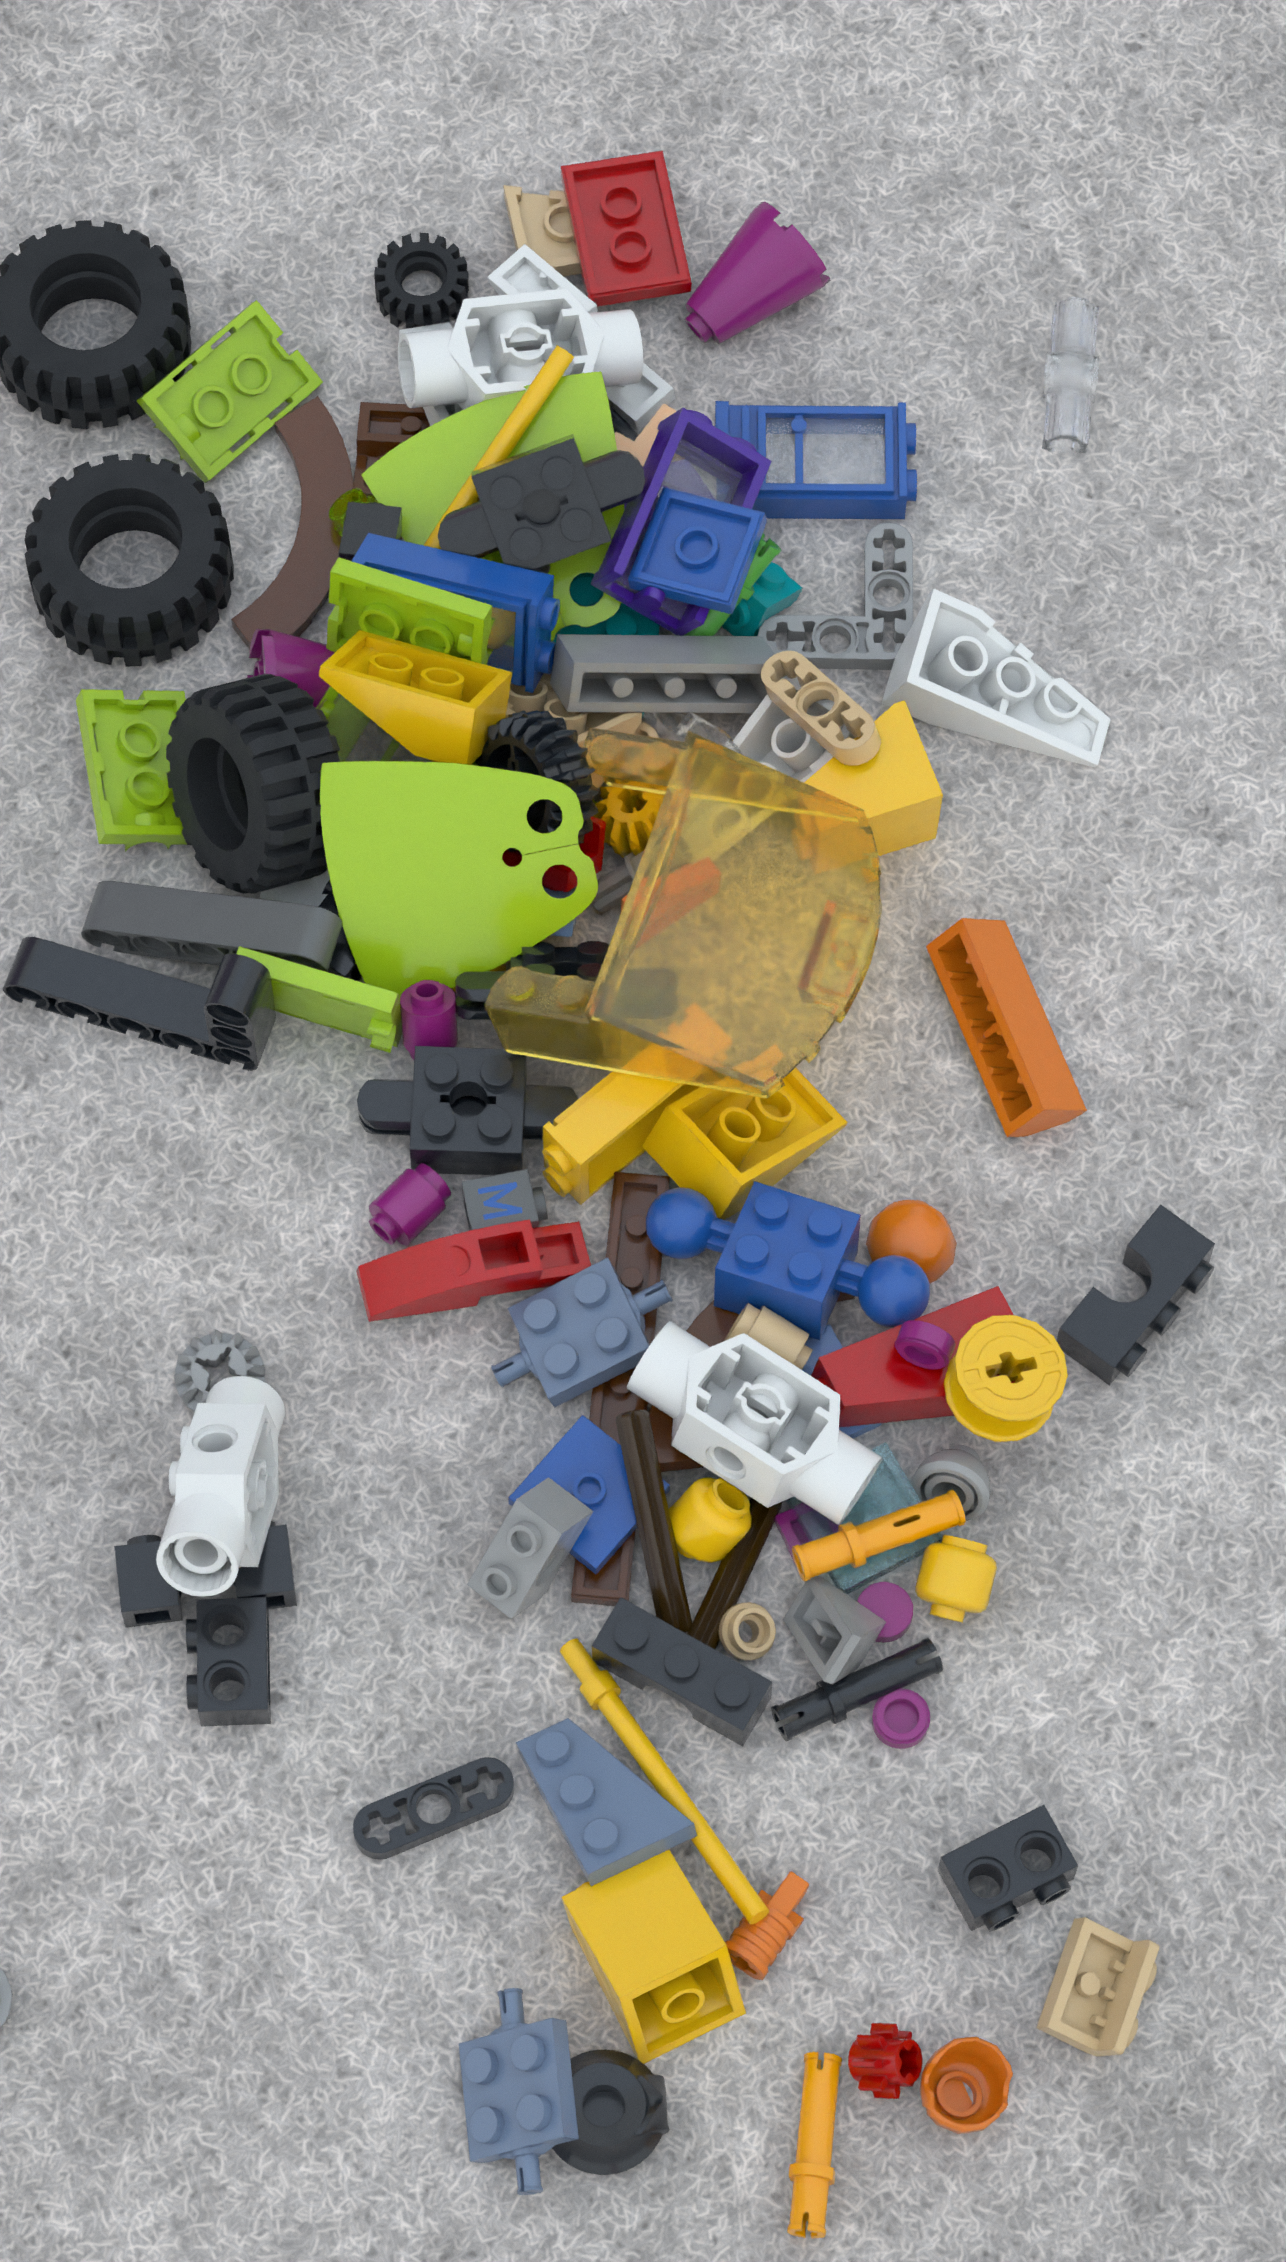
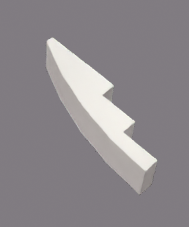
[487,244,675,431]

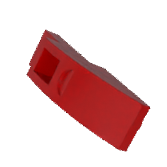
[356,1219,591,1322]

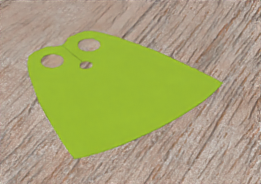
[361,371,625,645]
[320,761,598,1002]

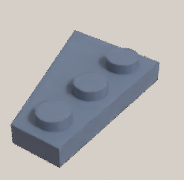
[516,1718,697,1886]

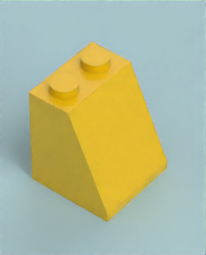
[790,700,943,877]
[561,1850,746,2064]

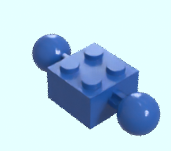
[646,1181,930,1340]

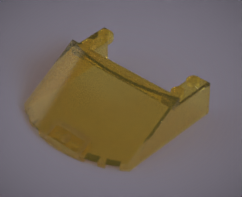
[485,728,882,1098]

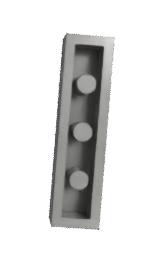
[550,634,774,713]

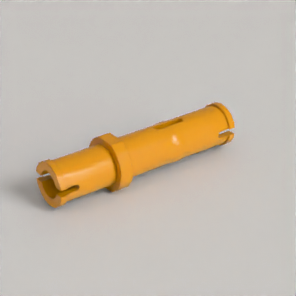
[792,1489,966,1582]
[787,2052,842,2238]

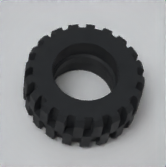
[0,220,192,429]
[24,453,234,667]
[166,674,340,894]

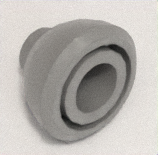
[912,1445,991,1521]

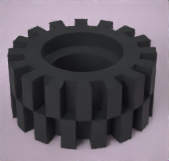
[374,233,469,329]

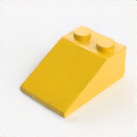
[319,630,512,765]
[642,1045,848,1220]

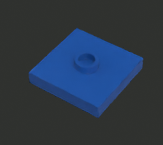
[628,487,767,614]
[508,1415,670,1574]

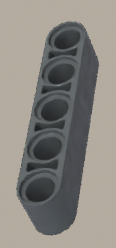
[81,881,342,972]

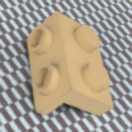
[1036,1917,1160,2057]

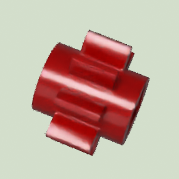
[848,2023,923,2099]

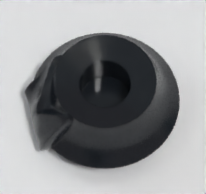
[552,2049,670,2175]

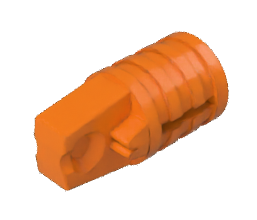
[725,1871,809,1980]

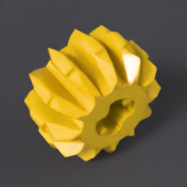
[594,765,688,858]

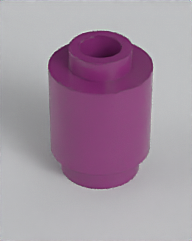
[400,980,458,1060]
[369,1163,451,1246]

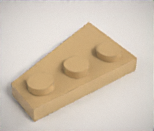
[503,185,581,277]

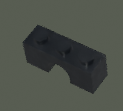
[1057,1204,1215,1386]
[114,1521,297,1628]
[591,1597,772,1747]

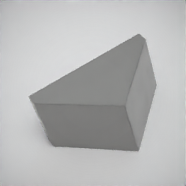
[783,1575,886,1684]

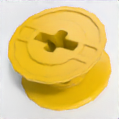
[944,1315,1068,1442]

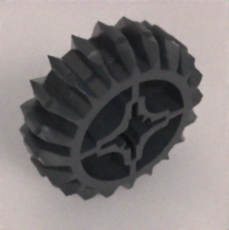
[475,710,599,856]

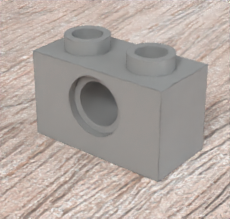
[467,1477,594,1619]

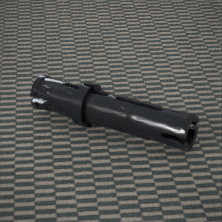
[771,1638,943,1741]

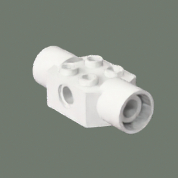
[398,288,643,410]
[627,1321,883,1525]
[156,1376,285,1597]

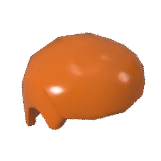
[866,1200,957,1283]
[920,2036,1013,2134]

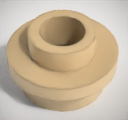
[719,1602,776,1661]

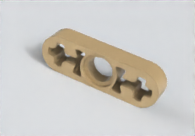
[761,651,881,765]

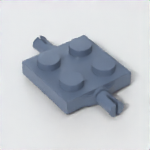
[491,1258,673,1408]
[459,1988,579,2195]

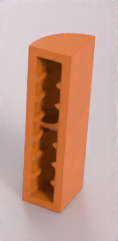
[926,918,1087,1137]

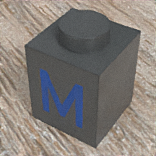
[462,1169,548,1231]

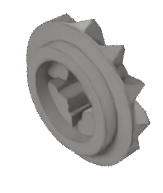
[174,1329,265,1412]

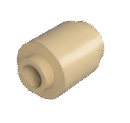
[724,1303,813,1370]

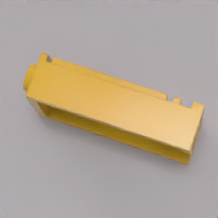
[542,1002,732,1205]

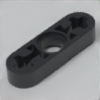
[353,1757,514,1860]

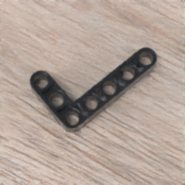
[3,937,276,1071]

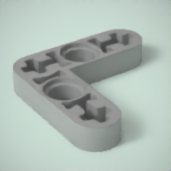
[758,522,913,670]

